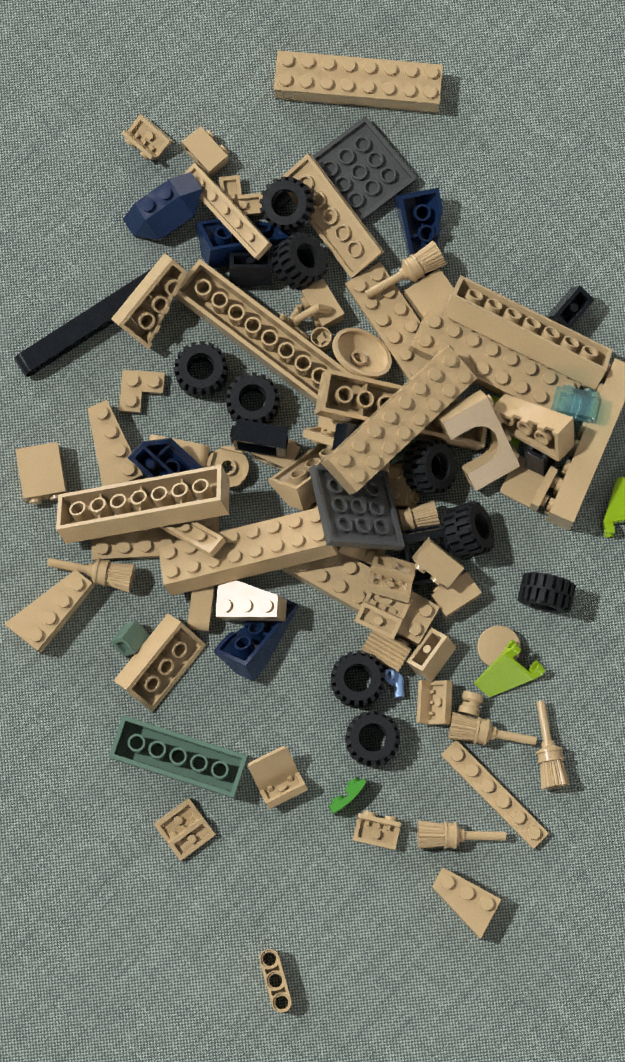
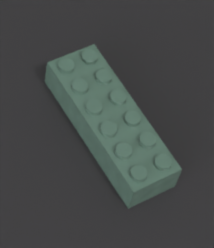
[109,715,248,799]

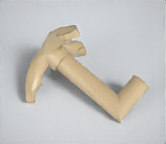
[280,303,332,340]

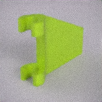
[603,477,625,538]
[474,639,546,697]

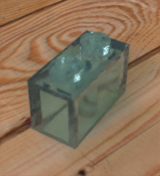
[551,385,602,424]

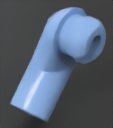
[385,668,404,698]

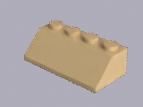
[268,444,334,511]
[113,614,206,712]

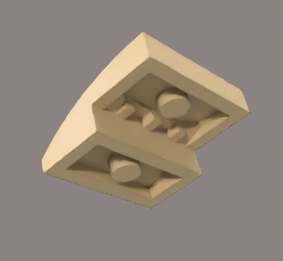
[366,552,416,603]
[354,592,413,640]
[153,797,216,861]

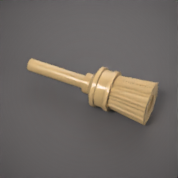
[365,241,447,298]
[397,501,440,531]
[47,558,135,592]
[536,700,570,790]
[448,712,537,746]
[417,820,506,849]

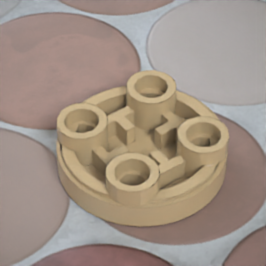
[477,626,521,667]

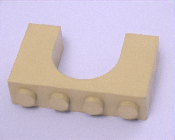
[437,390,520,491]

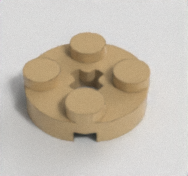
[206,446,249,489]

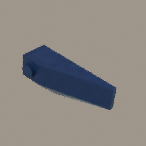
[394,187,443,277]
[196,219,289,268]
[214,597,299,681]

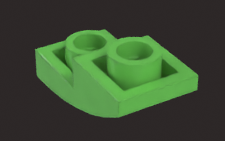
[329,777,366,815]

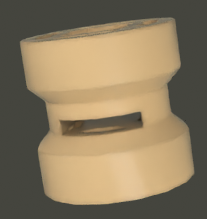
[311,327,332,352]
[458,691,484,718]

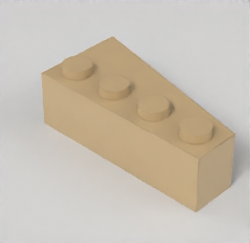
[111,253,187,350]
[492,394,574,462]
[87,400,144,486]
[4,570,94,654]

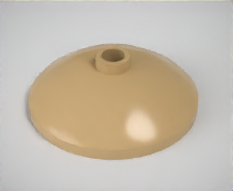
[332,328,392,379]

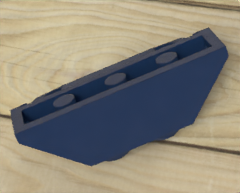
[123,172,203,240]
[128,438,202,478]

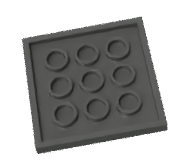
[313,116,417,222]
[309,465,405,551]

